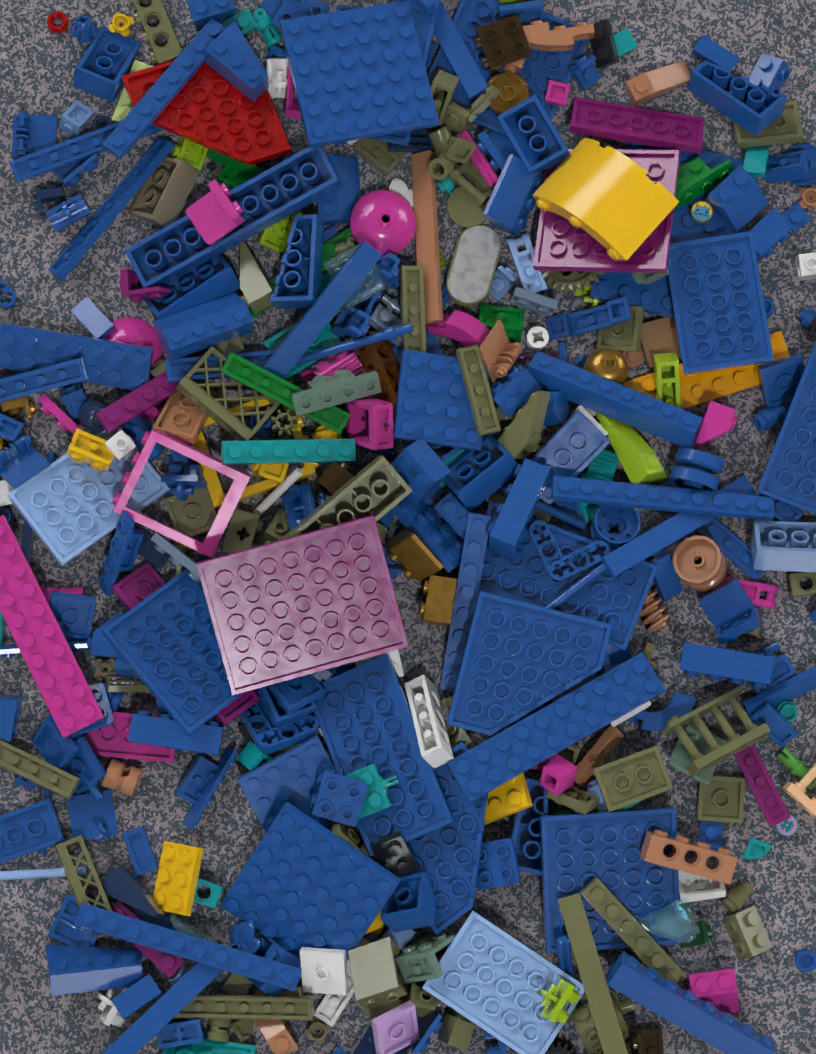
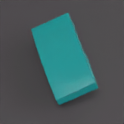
[743,145,771,178]

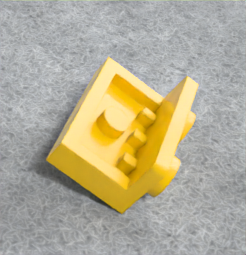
[66,429,114,471]

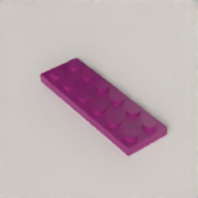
[569,97,705,154]

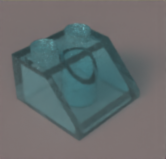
[638,900,700,943]

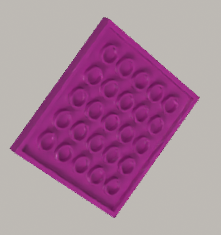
[533,149,681,273]

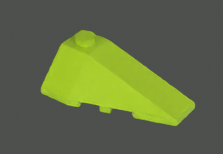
[595,411,667,485]

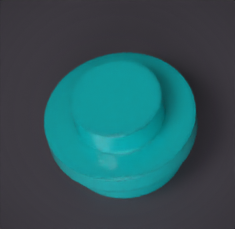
[436,176,455,195]
[776,701,798,723]

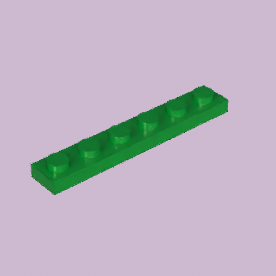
[221,352,351,435]

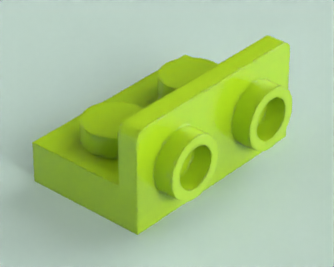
[170,135,209,172]

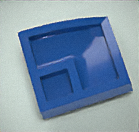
[48,894,99,947]

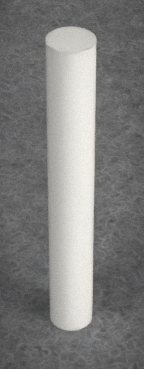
[253,468,303,516]

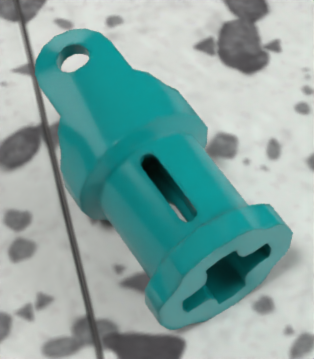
[253,8,283,48]

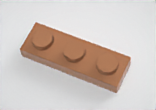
[575,725,625,789]

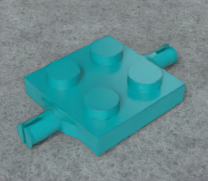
[345,763,400,820]

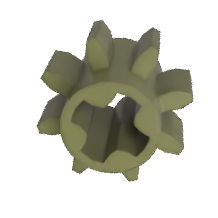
[271,409,298,437]

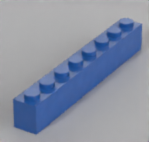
[528,351,702,449]
[606,953,777,1054]

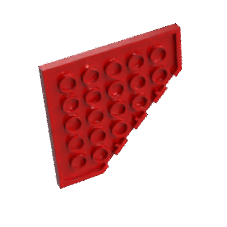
[122,37,291,166]

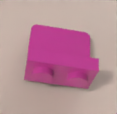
[186,180,245,245]

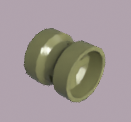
[206,1019,232,1042]

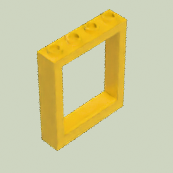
[192,400,319,510]

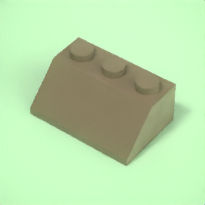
[128,157,200,229]

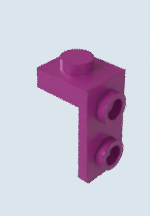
[120,269,170,302]

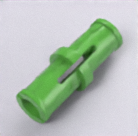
[776,747,816,788]

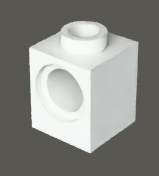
[795,252,816,281]

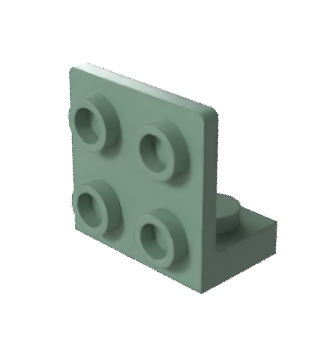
[668,722,728,785]
[395,933,455,983]

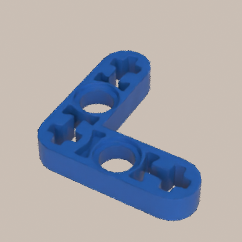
[529,520,610,582]
[239,703,319,754]

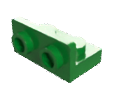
[479,304,524,343]

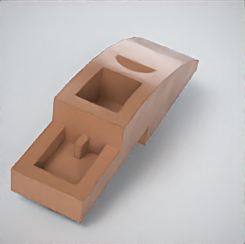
[522,21,595,52]

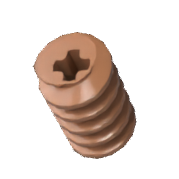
[639,583,672,633]

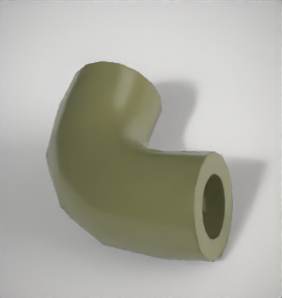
[428,125,456,180]

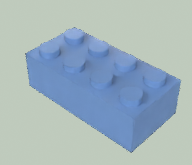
[751,520,816,573]

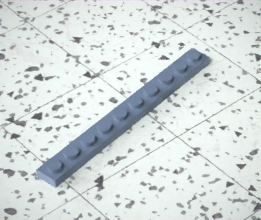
[151,532,334,681]

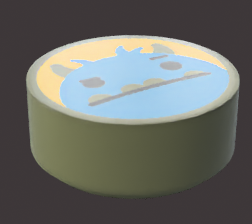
[690,201,713,224]

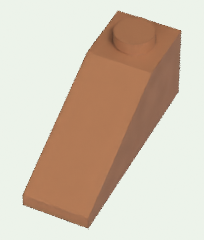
[624,61,691,107]
[252,990,299,1054]

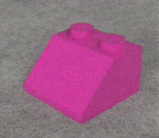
[691,401,738,450]
[686,967,738,1014]

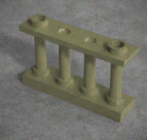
[663,686,771,777]

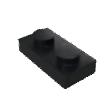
[590,19,620,69]

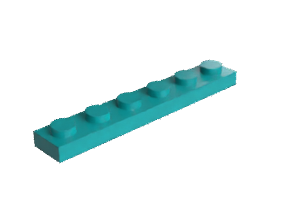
[221,439,356,465]

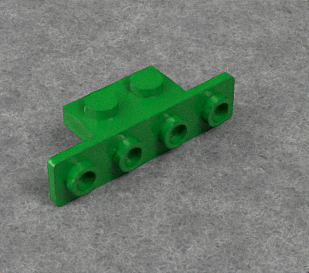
[207,149,266,191]
[674,157,733,211]

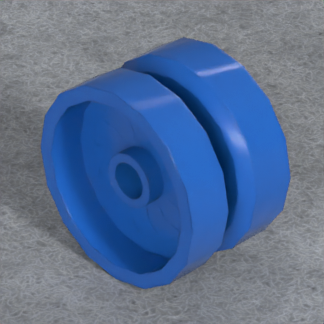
[669,447,725,492]

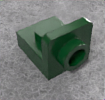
[680,921,712,948]

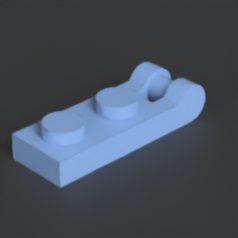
[506,233,548,294]

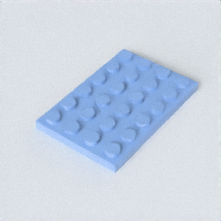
[7,427,170,567]
[422,911,585,1054]

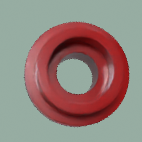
[47,11,69,34]

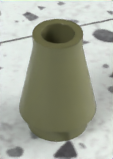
[720,881,754,914]

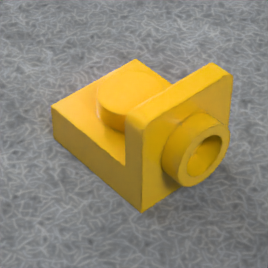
[252,464,289,484]

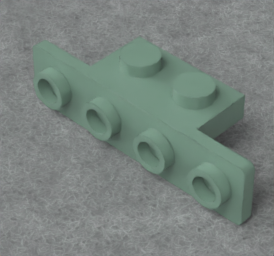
[291,369,381,416]

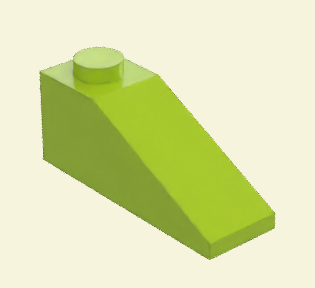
[653,352,681,409]

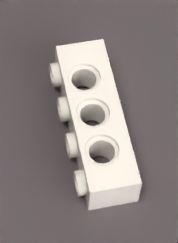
[404,675,454,768]

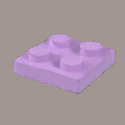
[371,1000,420,1054]

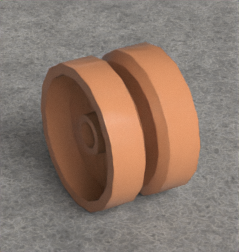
[673,535,727,591]

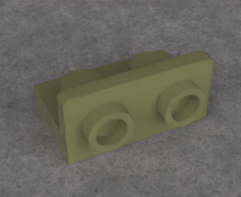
[546,786,600,814]

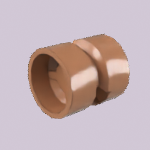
[102,759,143,797]

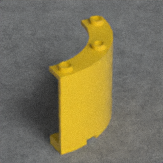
[532,138,679,261]

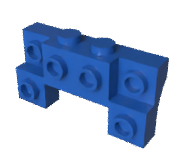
[330,253,401,339]

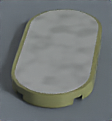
[446,225,502,307]

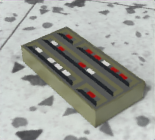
[105,672,150,692]

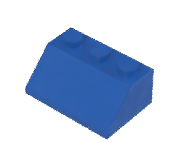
[497,95,569,174]
[317,154,361,226]
[483,154,545,237]
[443,434,518,512]

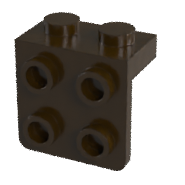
[473,15,531,76]
[630,1027,663,1054]

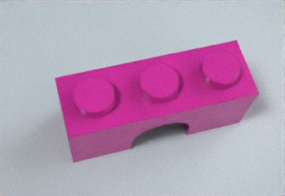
[531,754,578,796]

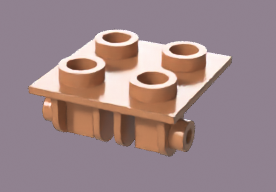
[479,319,522,382]

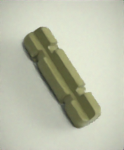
[466,85,500,122]

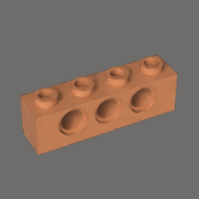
[639,829,738,884]

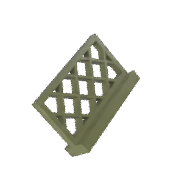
[176,346,280,441]

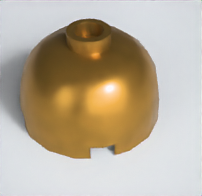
[583,347,628,385]

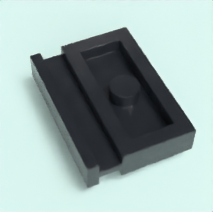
[370,831,419,877]

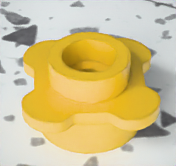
[109,12,134,37]

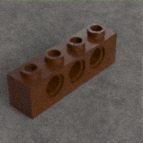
[356,330,400,421]

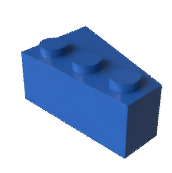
[204,21,269,102]

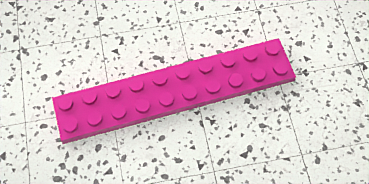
[0,515,105,738]

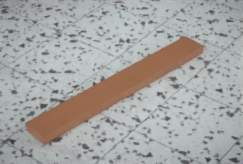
[411,150,443,325]

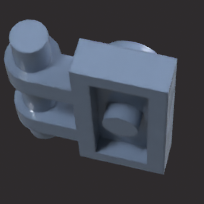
[510,287,558,317]
[368,293,402,349]

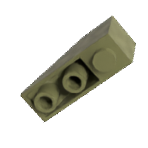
[498,391,551,459]

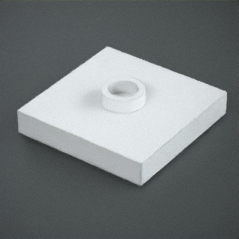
[300,947,349,995]

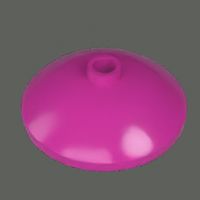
[350,190,416,256]
[103,317,162,375]

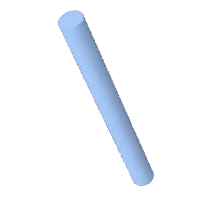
[0,867,87,880]

